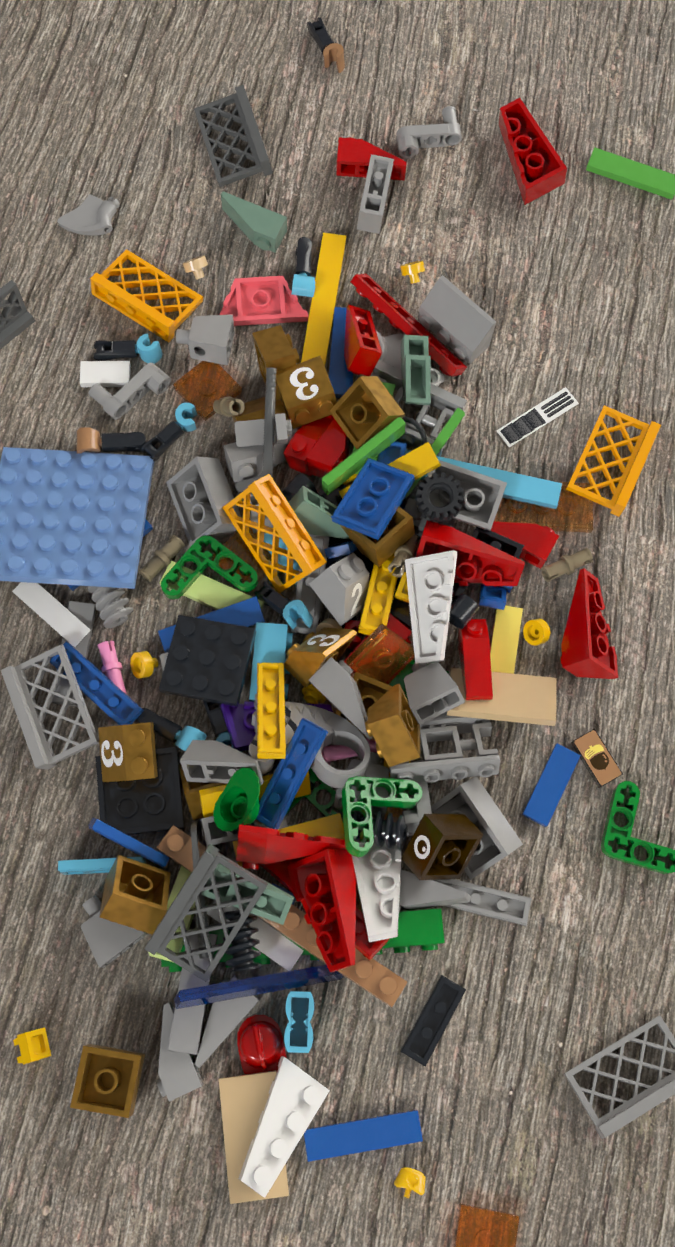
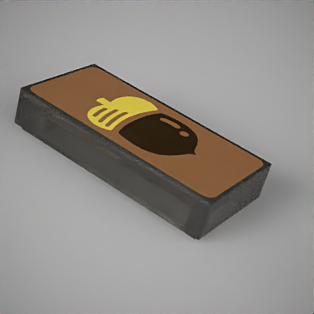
[571,728,623,788]

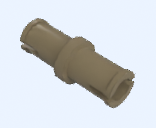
[213,396,245,417]
[138,535,185,582]
[388,535,421,577]
[541,548,593,582]

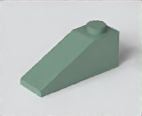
[221,191,287,253]
[288,486,350,539]
[201,863,294,925]

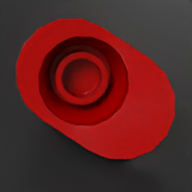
[237,1015,287,1074]

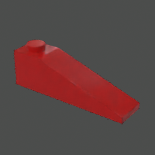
[416,520,525,586]
[560,568,618,679]
[236,824,346,870]
[288,849,356,972]

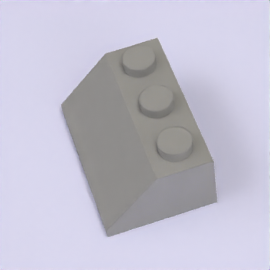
[418,275,496,364]
[166,456,241,547]
[417,460,507,531]
[431,777,523,880]

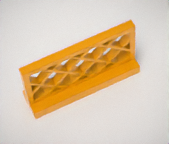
[90,249,203,343]
[566,405,661,517]
[222,474,327,593]

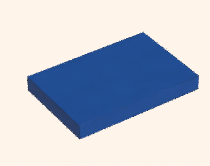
[331,458,415,540]

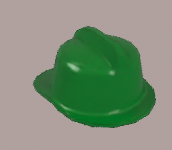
[213,768,260,832]

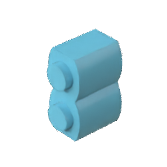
[284,991,314,1053]

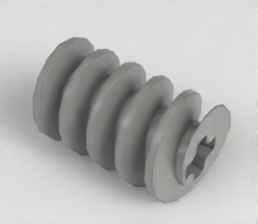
[87,586,133,628]

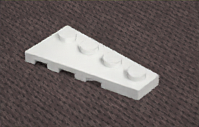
[405,550,457,664]
[352,841,402,942]
[238,1056,330,1198]

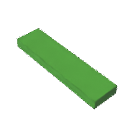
[586,147,675,200]
[405,408,465,497]
[322,417,406,495]

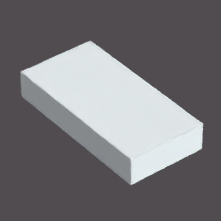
[80,361,131,387]

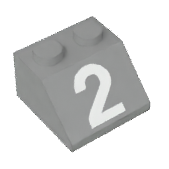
[309,552,369,626]

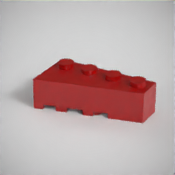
[499,98,567,205]

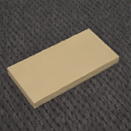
[447,668,556,726]
[219,1070,289,1204]

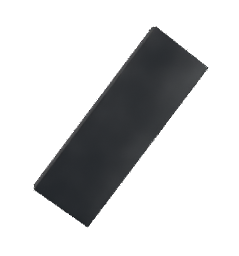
[400,975,466,1067]

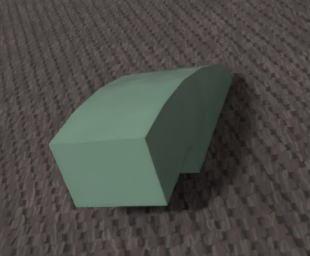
[401,335,431,405]

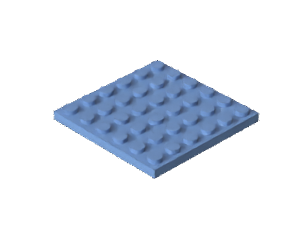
[0,447,154,589]

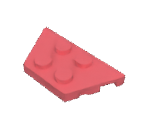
[219,276,308,326]

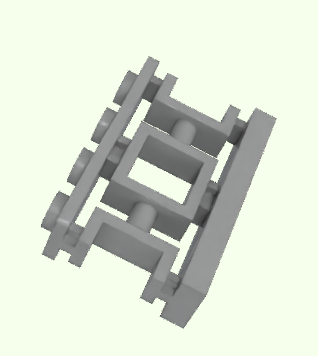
[371,360,467,457]
[389,712,500,783]

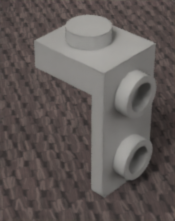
[234,413,292,448]

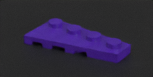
[221,701,333,751]

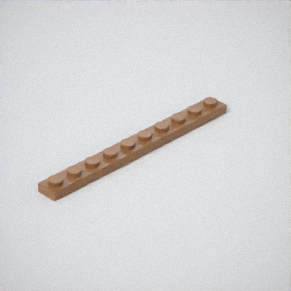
[157,825,407,1008]

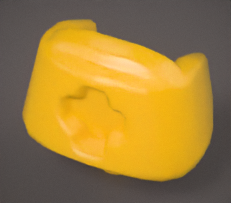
[394,1167,426,1198]

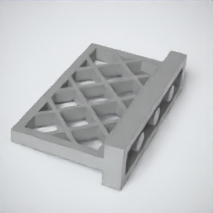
[1,645,99,770]
[564,1015,675,1139]

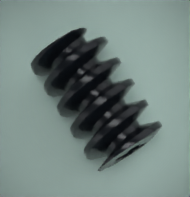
[351,810,408,851]
[222,910,262,972]

